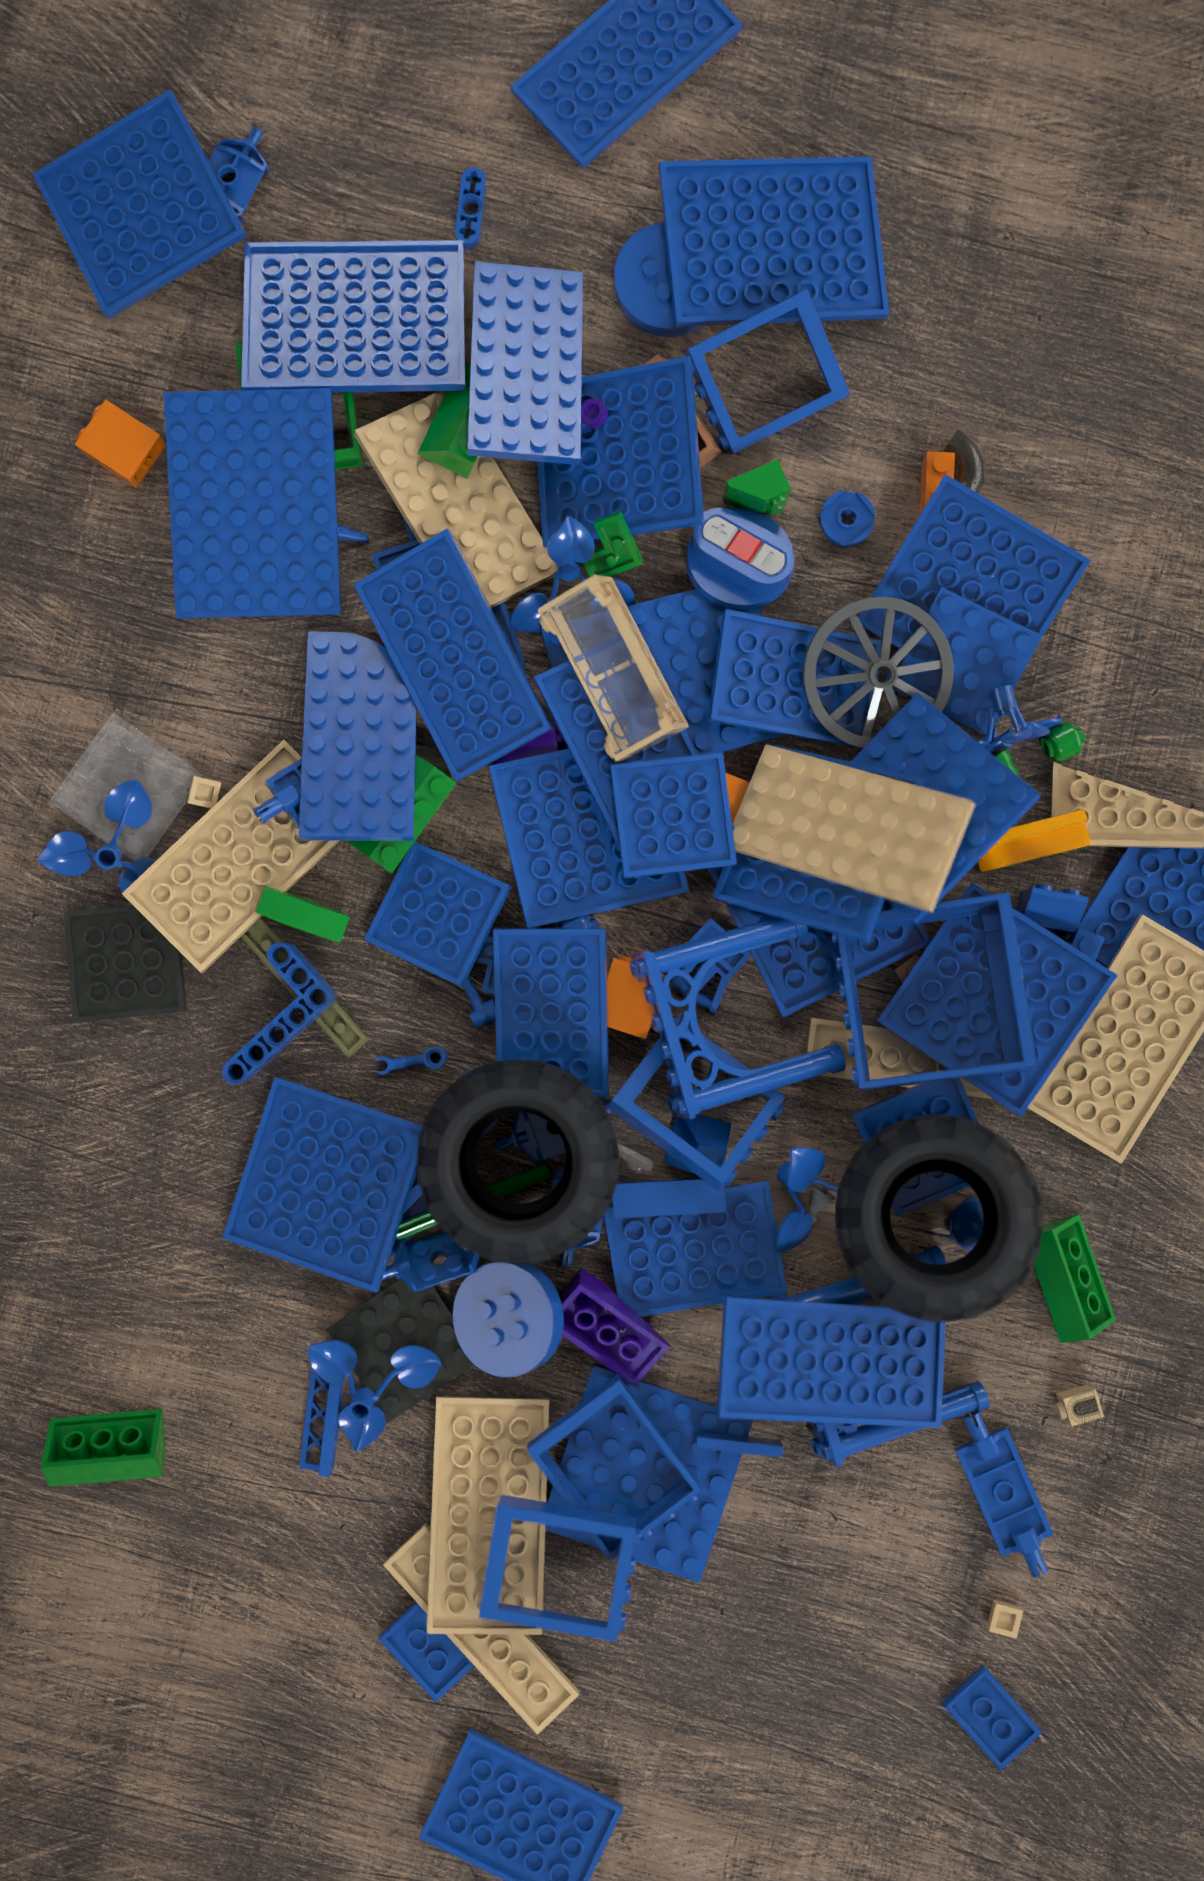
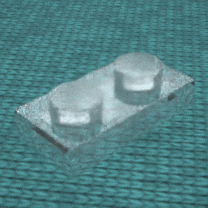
[618,1142,655,1174]

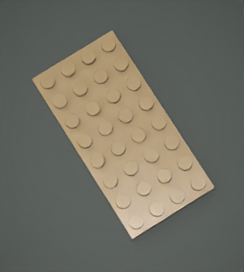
[354,391,557,608]
[122,740,339,973]
[733,744,975,913]
[1028,914,1204,1164]
[427,1396,549,1635]

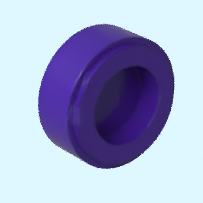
[581,398,608,428]

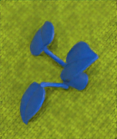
[509,515,636,634]
[977,685,1063,747]
[38,780,155,893]
[775,1147,839,1253]
[308,1340,442,1452]

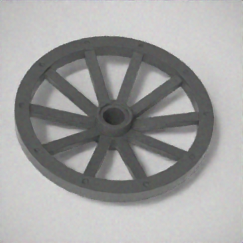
[802,597,954,748]

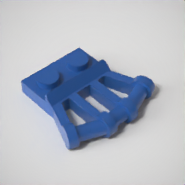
[665,918,751,1014]

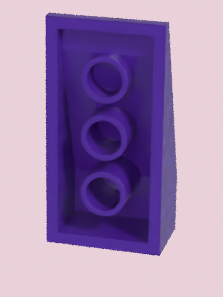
[558,1267,670,1386]

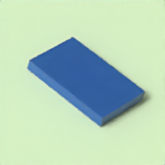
[378,1601,474,1702]
[942,1664,1042,1771]

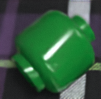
[1041,722,1085,762]

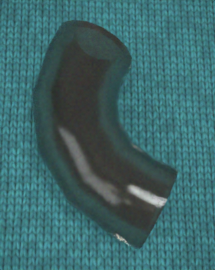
[943,429,984,494]

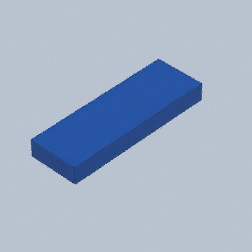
[695,1431,783,1457]

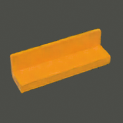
[978,809,1091,872]

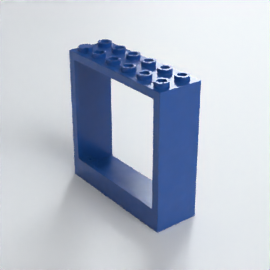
[832,893,1037,1091]

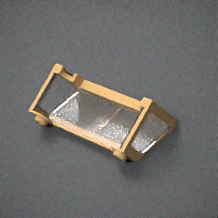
[537,575,689,761]

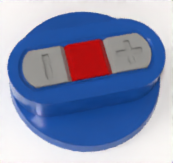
[685,508,794,610]

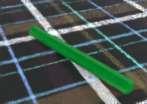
[396,1163,551,1240]

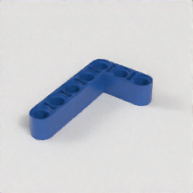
[222,942,335,1085]

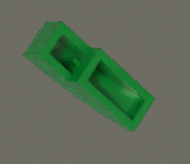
[255,885,350,943]

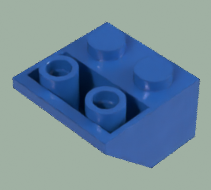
[1017,884,1089,934]

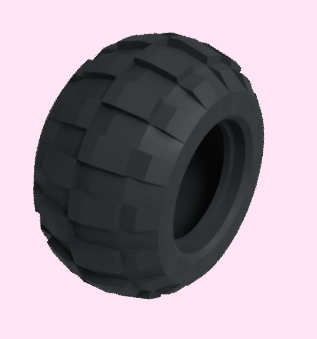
[416,1059,620,1264]
[835,1114,1044,1322]

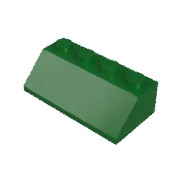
[417,364,478,479]
[346,755,456,873]
[1034,1214,1116,1343]
[40,1409,166,1487]

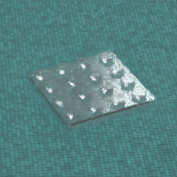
[49,712,204,862]

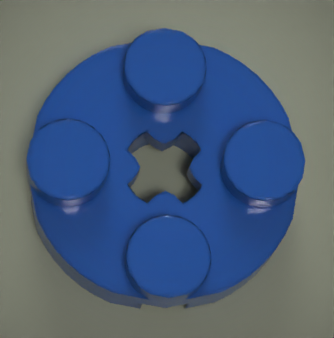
[819,491,875,548]

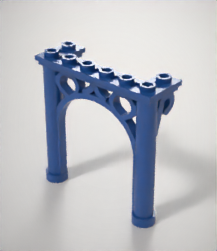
[629,917,846,1119]
[770,1245,989,1467]

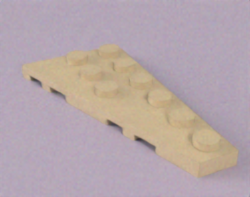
[1051,762,1204,849]

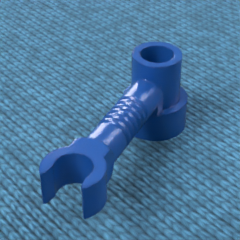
[463,974,496,1028]
[376,1046,448,1075]

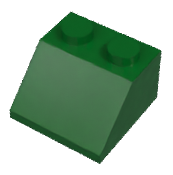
[723,459,791,517]

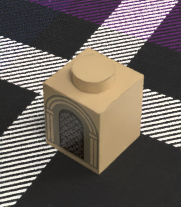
[1055,1384,1104,1427]

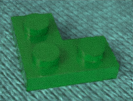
[583,510,644,577]

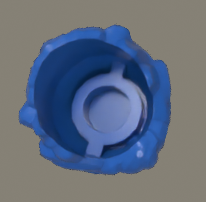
[946,1196,983,1251]

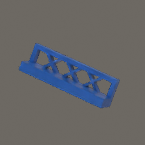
[299,1366,345,1477]

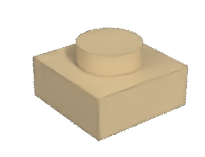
[187,775,221,808]
[987,1600,1023,1639]

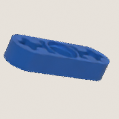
[455,167,487,249]

